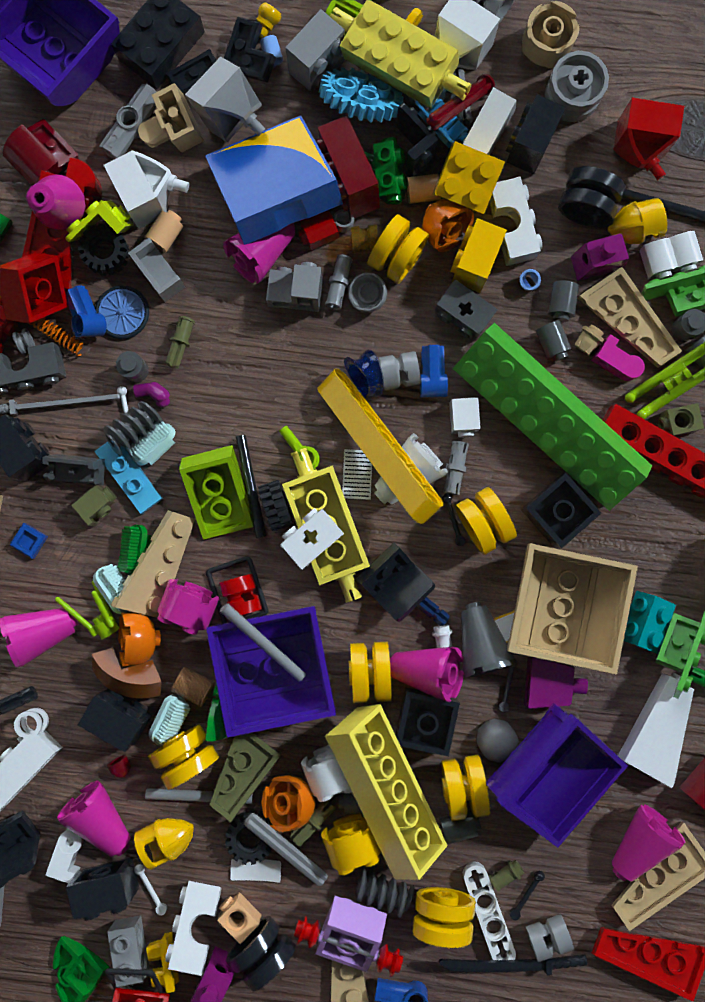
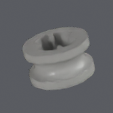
[12,328,35,354]

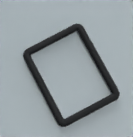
[206,556,269,624]
[105,968,165,993]

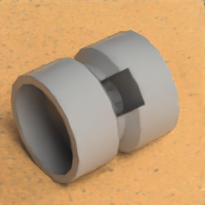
[378,351,421,391]
[525,914,574,962]

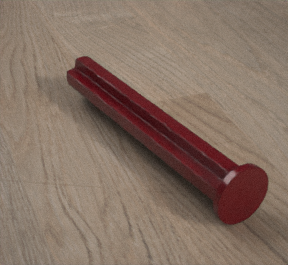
[426,74,495,130]

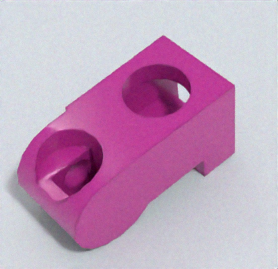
[591,334,645,381]

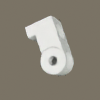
[45,829,86,884]

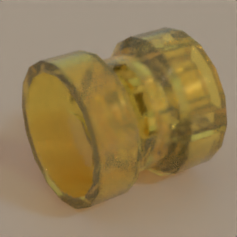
[351,224,378,253]

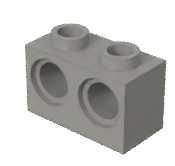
[107,915,150,987]

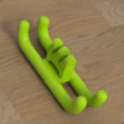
[625,342,705,419]

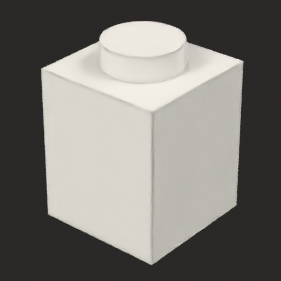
[449,397,480,438]

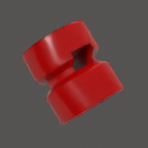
[219,573,262,615]

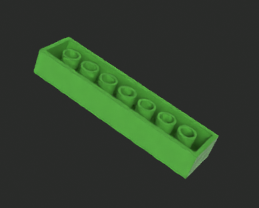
[453,323,652,511]

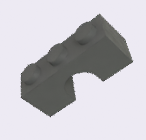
[0,342,67,395]

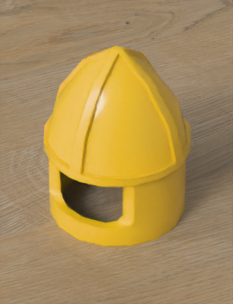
[608,198,667,244]
[134,818,194,870]

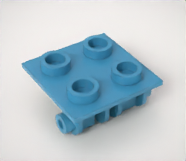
[415,99,468,148]

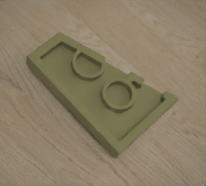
[210,733,281,822]

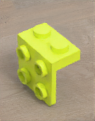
[65,200,134,242]

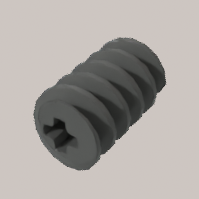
[103,401,163,456]
[355,867,414,918]

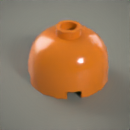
[422,198,474,252]
[118,612,161,667]
[261,775,315,832]

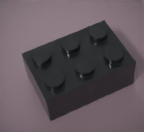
[111,0,205,90]

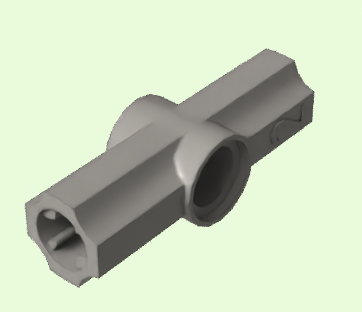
[99,83,156,159]

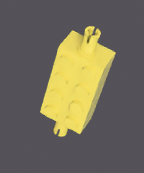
[330,0,472,109]
[282,448,370,603]

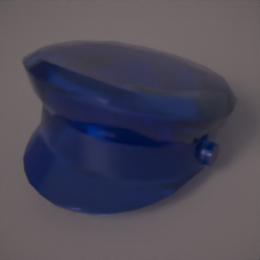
[344,350,384,398]

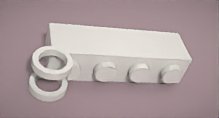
[0,708,63,812]

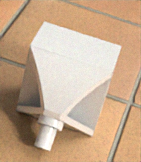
[435,0,500,70]
[104,151,189,229]

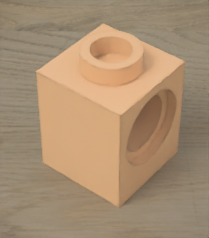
[217,892,262,944]

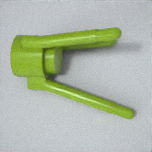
[55,581,120,639]

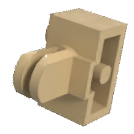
[138,83,204,152]

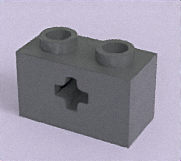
[435,279,498,340]

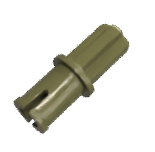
[166,316,195,369]
[290,800,337,846]

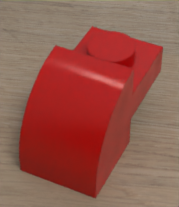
[66,157,102,219]

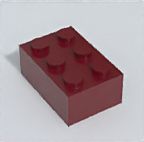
[316,115,380,218]

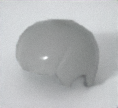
[348,273,388,313]
[476,719,519,763]

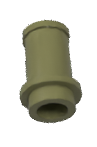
[489,859,525,892]

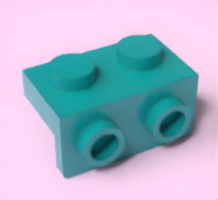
[623,591,676,654]

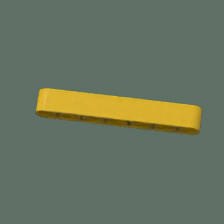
[317,368,443,524]

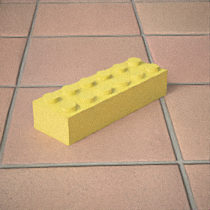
[325,704,448,880]

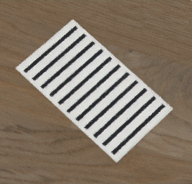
[342,449,372,500]

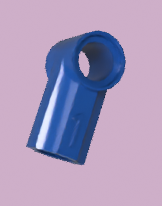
[65,286,107,337]
[420,345,448,397]
[374,978,428,1002]

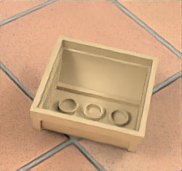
[507,543,638,674]

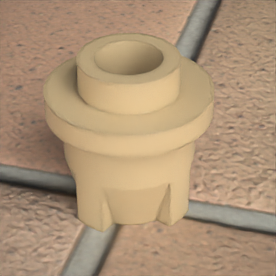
[574,324,605,356]

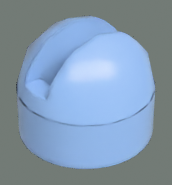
[520,269,541,291]

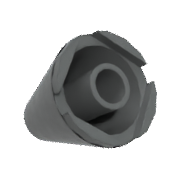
[461,602,517,678]

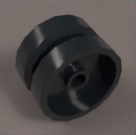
[558,166,626,228]
[226,916,296,992]

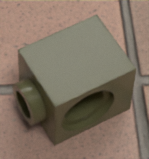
[658,403,704,436]

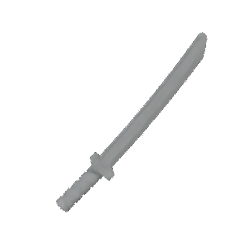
[0,394,120,416]

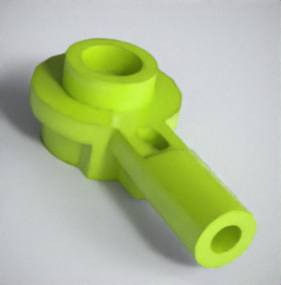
[279,425,320,470]

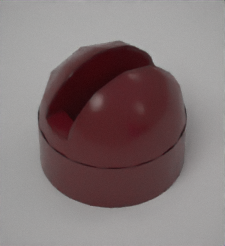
[107,755,131,778]

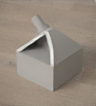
[185,56,266,143]

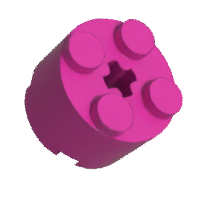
[157,579,219,635]

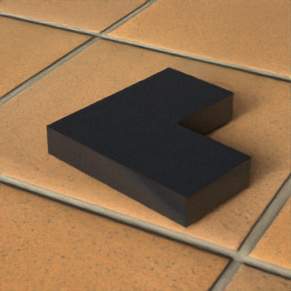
[224,16,276,83]
[166,49,217,96]

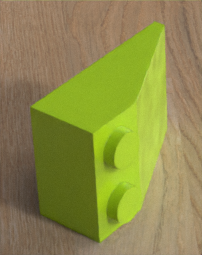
[179,445,254,540]

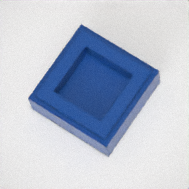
[10,523,48,559]

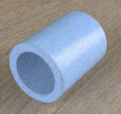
[260,35,283,67]

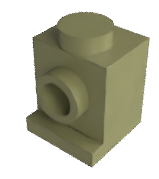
[71,485,117,526]

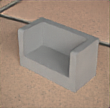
[128,238,185,302]

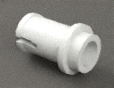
[432,625,453,648]

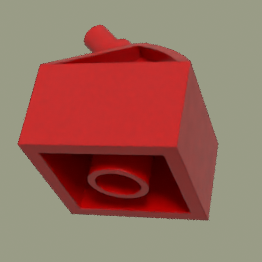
[613,97,685,181]
[0,253,68,323]

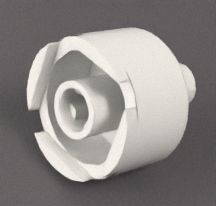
[301,745,352,802]

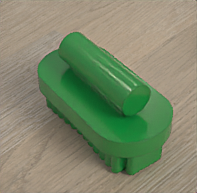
[118,524,152,576]

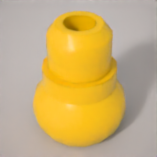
[256,2,281,39]

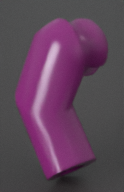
[133,382,170,407]

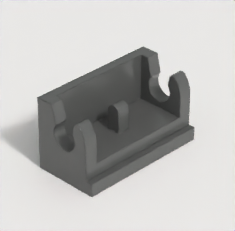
[42,454,105,485]

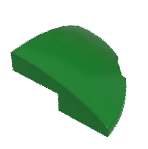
[205,683,228,741]
[53,936,110,1002]

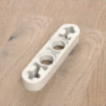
[463,861,516,960]

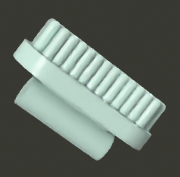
[127,422,175,466]
[93,564,128,614]
[149,694,190,746]

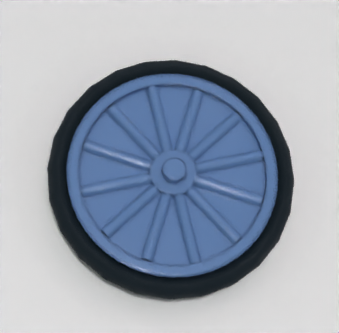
[95,285,149,339]

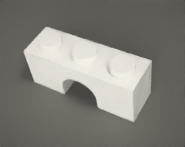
[489,177,542,266]
[165,881,222,975]

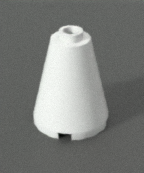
[375,433,448,504]

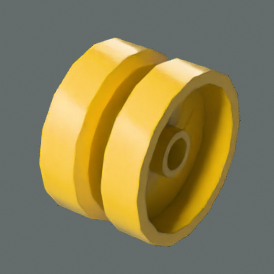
[367,214,430,284]
[455,487,517,555]
[348,641,391,703]
[148,724,219,790]
[441,755,490,821]
[413,887,476,948]

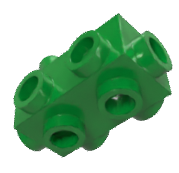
[364,137,407,205]

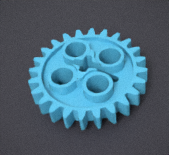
[319,67,404,122]

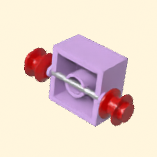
[293,896,403,977]

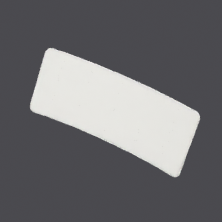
[230,859,281,883]

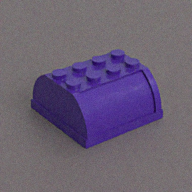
[0,0,120,106]
[206,606,336,737]
[486,703,628,848]

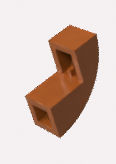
[92,648,161,698]

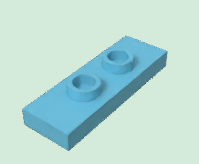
[95,442,163,514]

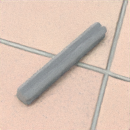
[244,813,328,886]

